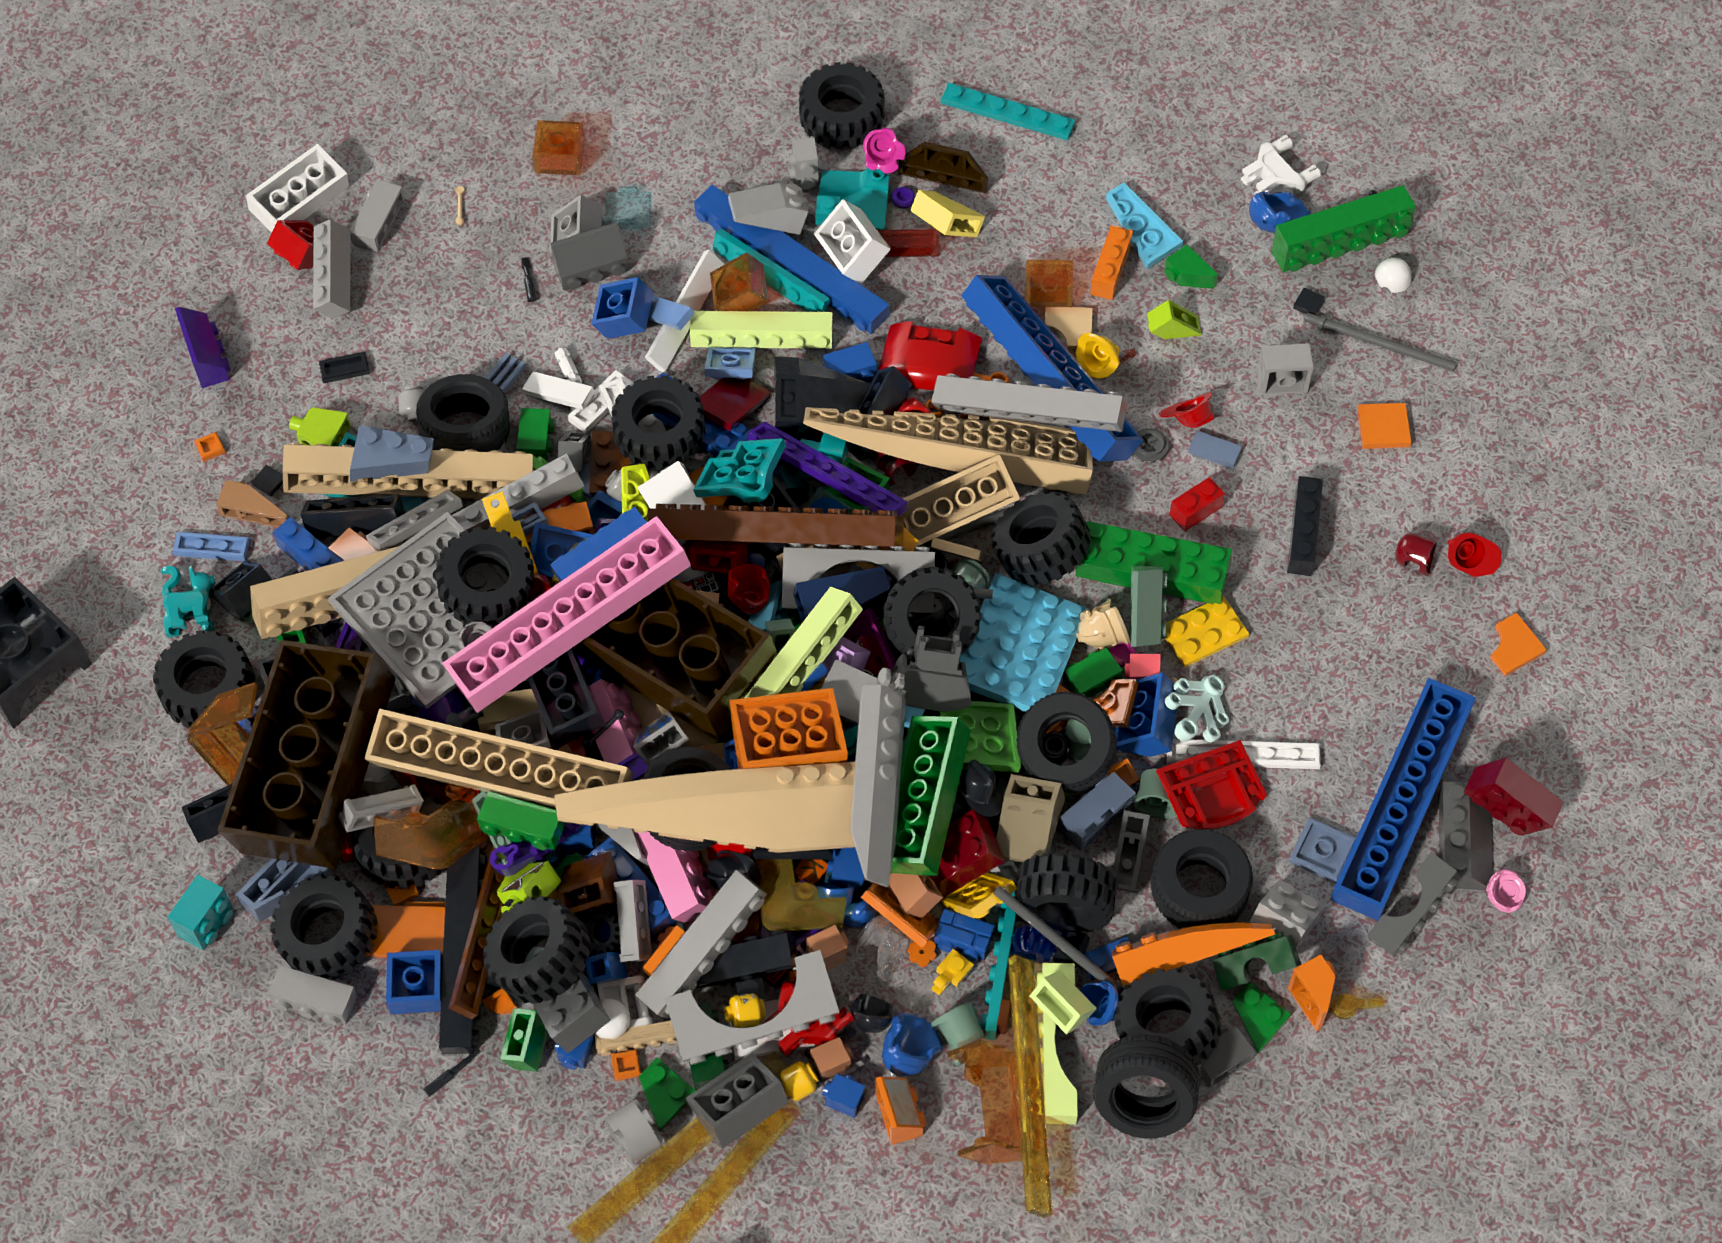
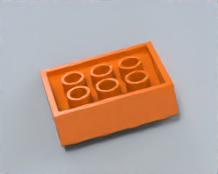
[729,688,848,769]

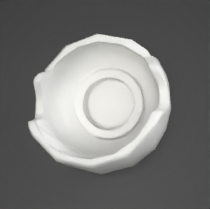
[1375,258,1412,293]
[595,998,630,1039]

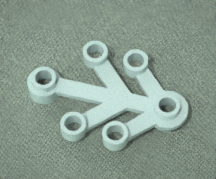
[1165,675,1229,743]

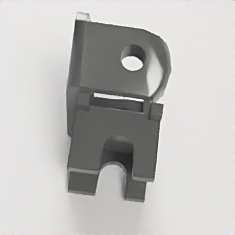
[890,626,972,711]

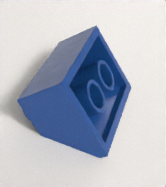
[1115,672,1178,757]

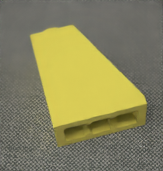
[911,190,985,237]

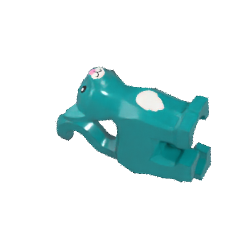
[161,566,216,638]

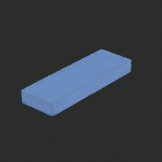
[648,296,695,330]
[172,532,251,561]

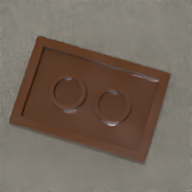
[589,431,634,497]

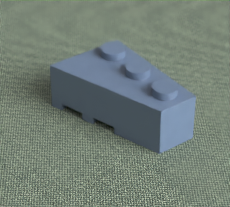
[350,425,434,482]
[1059,772,1136,852]
[236,859,331,922]

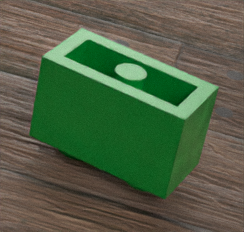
[517,408,556,461]
[1063,648,1123,698]
[500,1008,548,1072]

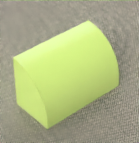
[1030,971,1097,1034]

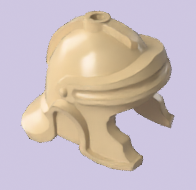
[1076,599,1130,651]

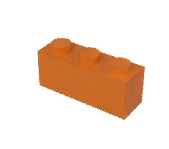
[1090,225,1133,300]

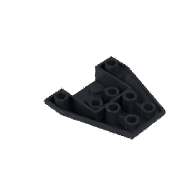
[774,357,869,442]

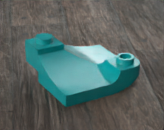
[816,168,889,233]
[693,438,786,502]

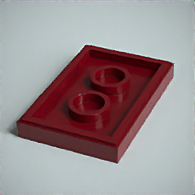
[700,377,771,431]

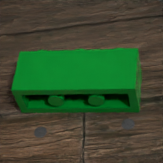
[477,791,566,850]

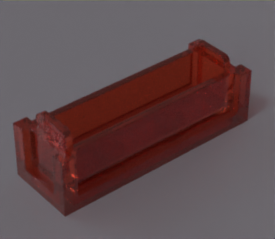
[877,229,939,258]

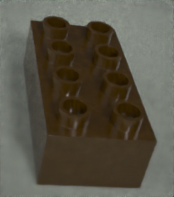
[574,578,778,742]
[217,640,395,869]

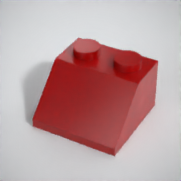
[267,220,314,270]

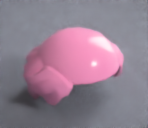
[1486,869,1526,913]

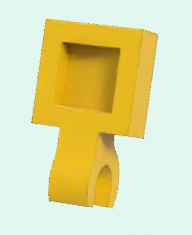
[931,949,974,996]

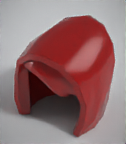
[728,564,770,614]

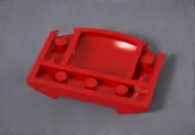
[878,321,982,390]
[1156,740,1267,830]

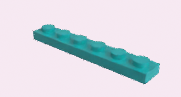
[941,82,1075,141]
[712,229,830,312]
[981,885,1016,1040]

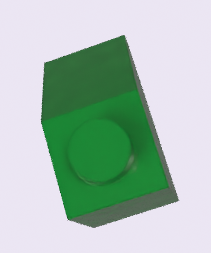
[1164,245,1218,289]

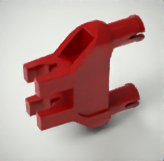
[762,980,854,1057]

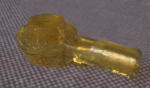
[1330,993,1384,1020]

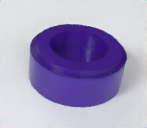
[892,187,915,209]

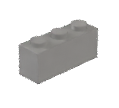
[349,180,405,252]
[268,966,358,1025]

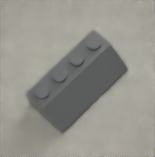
[1438,781,1493,890]

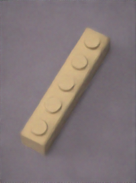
[594,1021,677,1056]

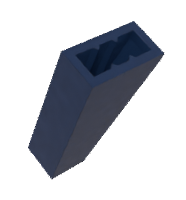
[793,566,892,623]

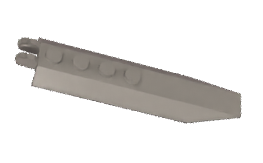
[850,668,906,887]

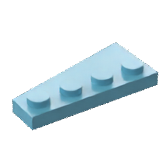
[1106,182,1183,269]

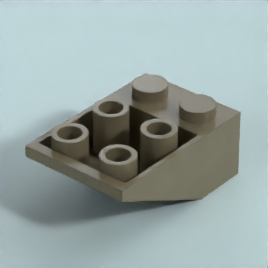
[996,774,1065,862]

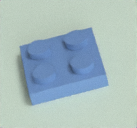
[705,347,756,380]

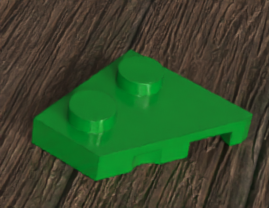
[1232,982,1291,1053]
[639,1058,695,1131]

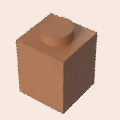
[810,1037,853,1081]

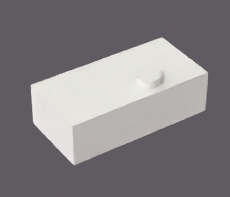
[246,144,349,233]

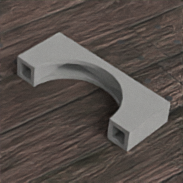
[782,543,935,614]
[665,950,839,1065]

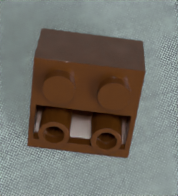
[557,852,618,917]

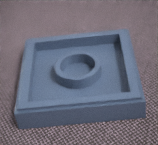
[1288,817,1356,883]

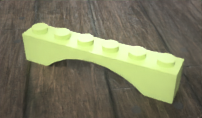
[1036,963,1077,1124]

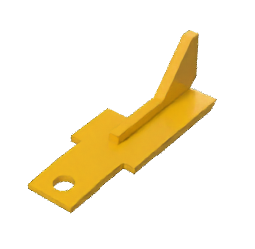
[482,491,539,575]

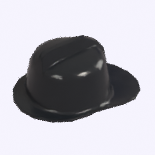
[957,759,1003,817]
[703,850,761,891]

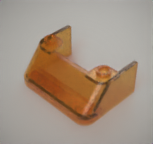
[187,682,257,786]
[373,779,489,869]
[947,1039,1041,1164]

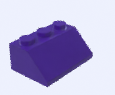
[175,307,231,388]

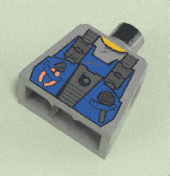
[633,712,689,766]

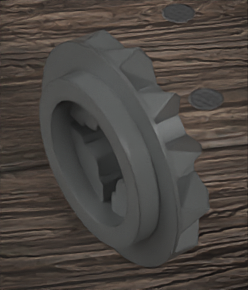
[1133,428,1169,464]

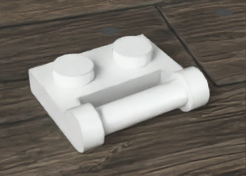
[597,975,653,1028]

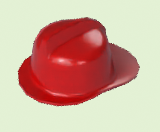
[1159,392,1214,428]
[1447,532,1502,577]

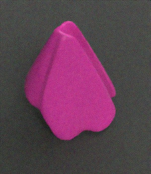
[863,128,906,174]

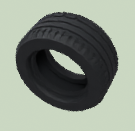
[416,374,510,452]
[642,747,732,851]
[1093,1034,1200,1139]

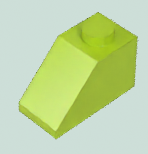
[1147,300,1202,339]

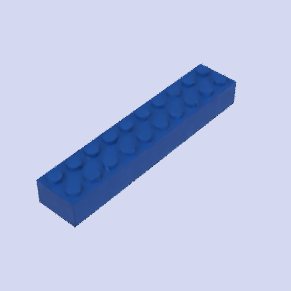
[961,275,1143,462]
[1330,678,1476,921]

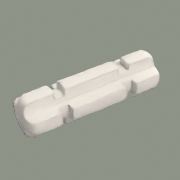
[555,347,582,384]

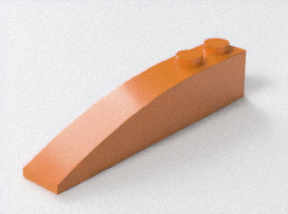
[1111,923,1275,986]

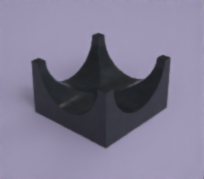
[0,576,92,729]

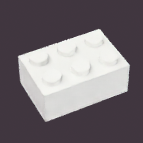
[814,199,890,284]

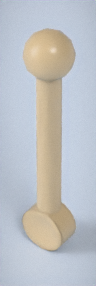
[455,186,465,225]

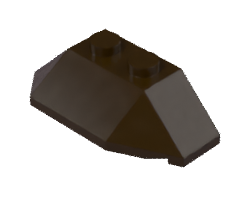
[898,142,988,194]

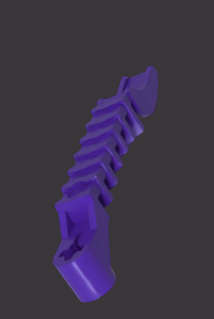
[490,752,648,876]

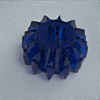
[1011,925,1056,964]

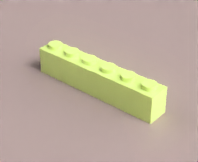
[690,311,833,349]
[745,587,863,698]

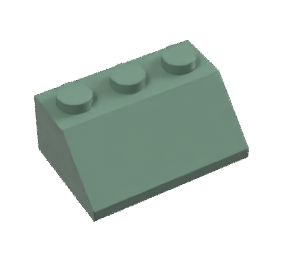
[1130,566,1167,647]

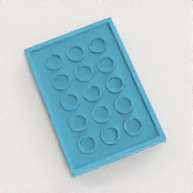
[960,573,1088,712]

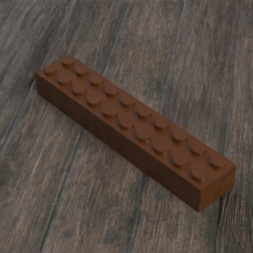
[648,503,904,547]

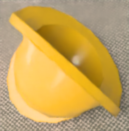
[1076,333,1120,379]

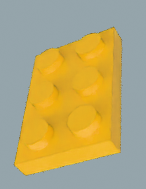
[1165,595,1249,668]
[940,873,1017,919]

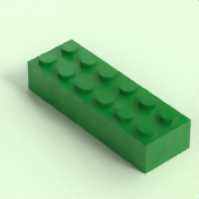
[1271,185,1416,272]
[1075,521,1232,604]
[891,716,971,876]

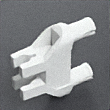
[1241,135,1321,195]

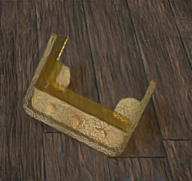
[753,856,846,931]

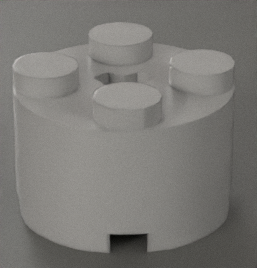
[604,1099,666,1165]

